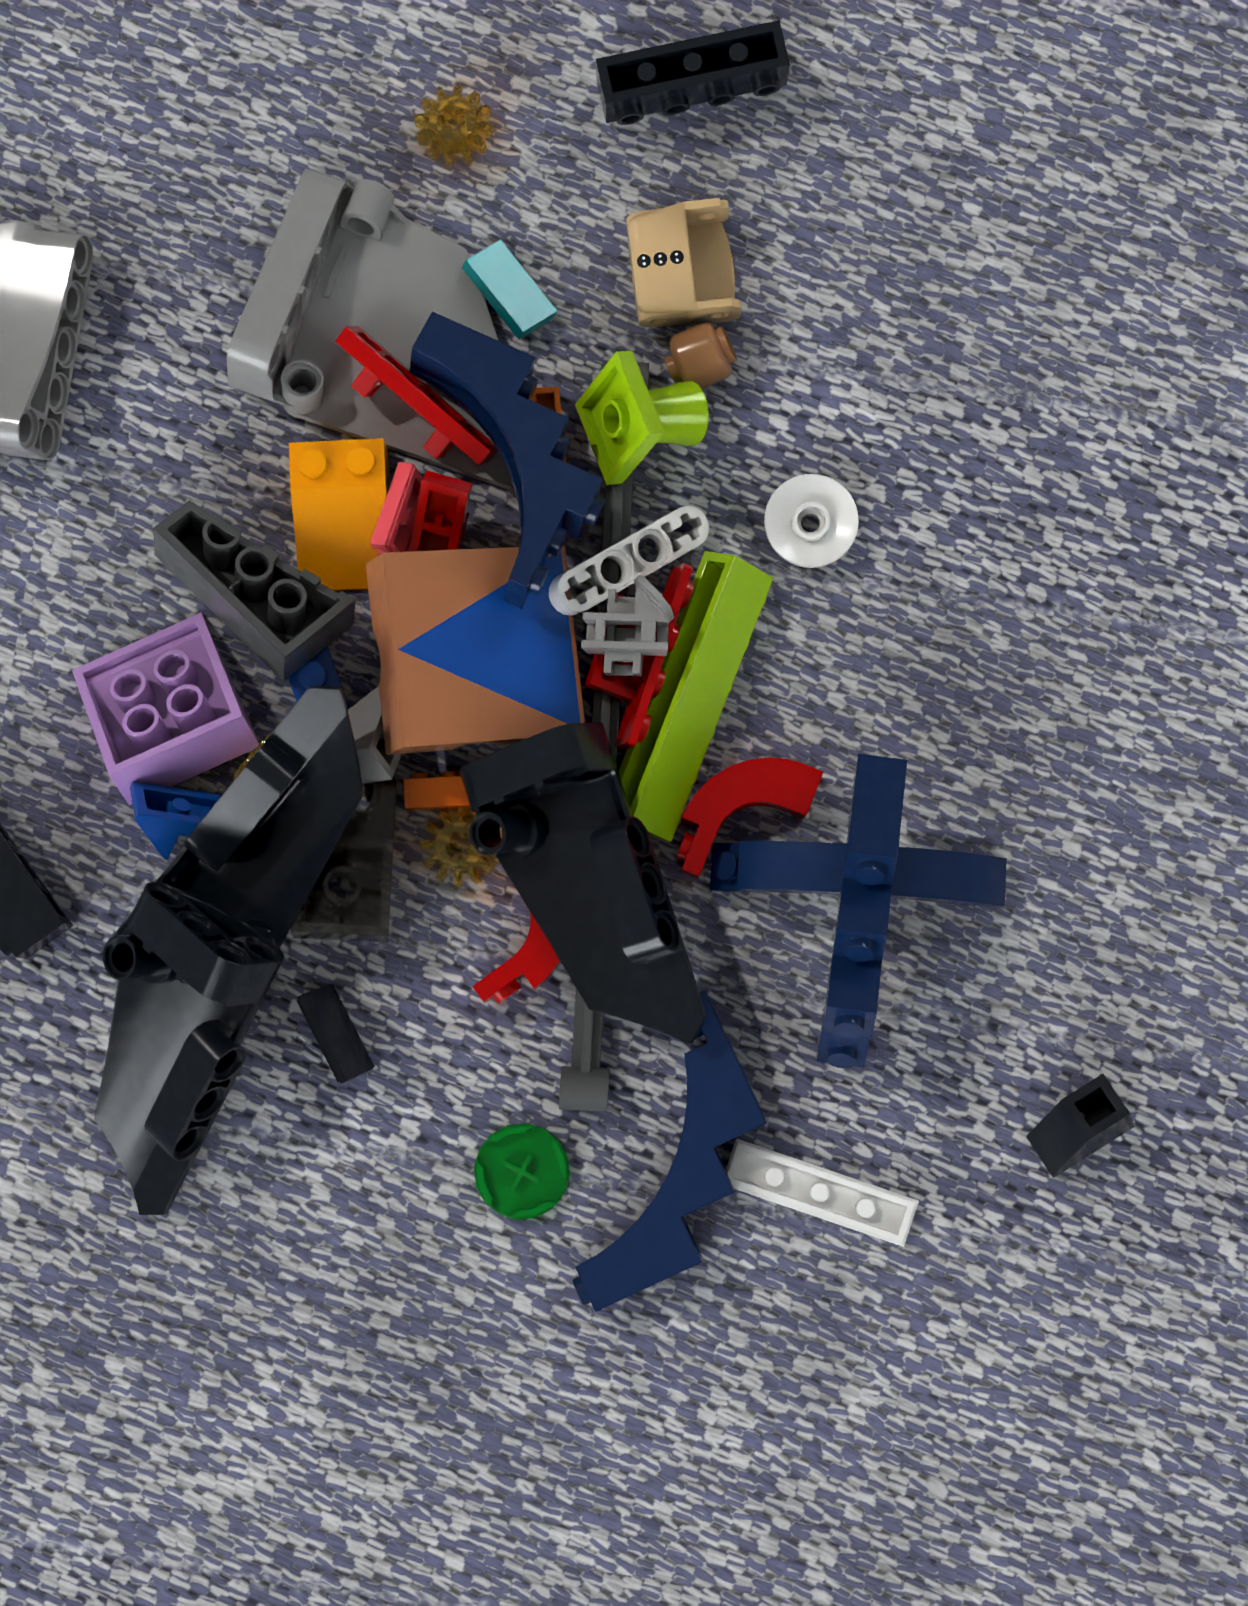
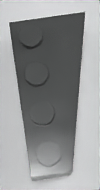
[153,500,356,682]

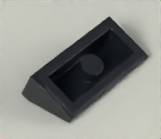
[296,984,375,1084]

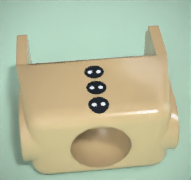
[626,198,742,328]

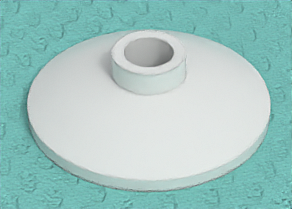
[764,474,859,568]

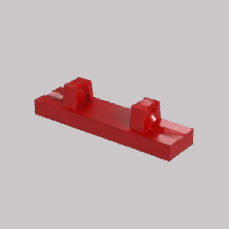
[335,326,498,465]

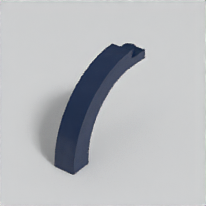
[710,841,1007,906]

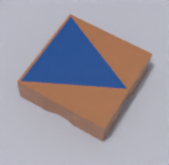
[366,545,585,755]

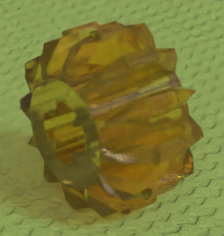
[414,83,494,167]
[420,806,496,888]

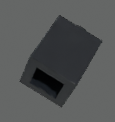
[1026,1074,1135,1178]

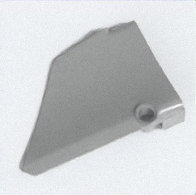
[227,168,515,492]
[0,220,93,460]

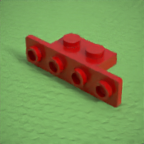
[585,563,694,750]

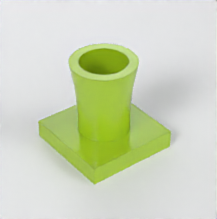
[575,351,709,485]

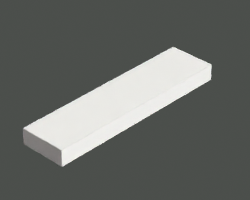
[726,1138,919,1247]

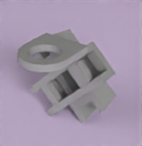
[581,575,674,677]

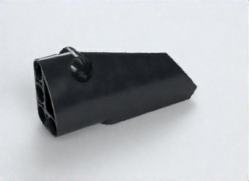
[115,686,364,948]
[459,722,707,1044]
[94,882,285,1215]

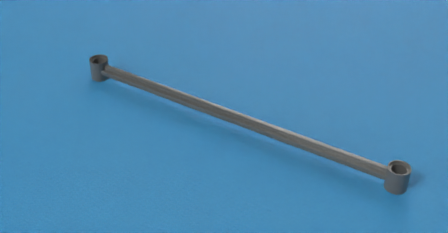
[559,360,650,1112]

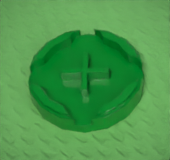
[474,1123,570,1220]

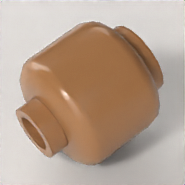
[664,322,737,389]

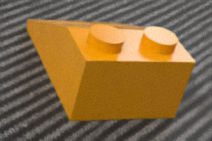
[289,438,390,591]

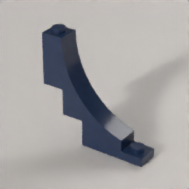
[572,990,767,1312]

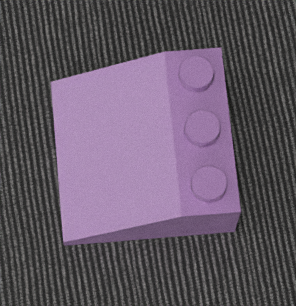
[72,612,260,806]

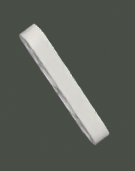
[549,506,709,616]

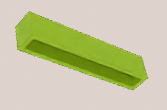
[618,551,773,842]

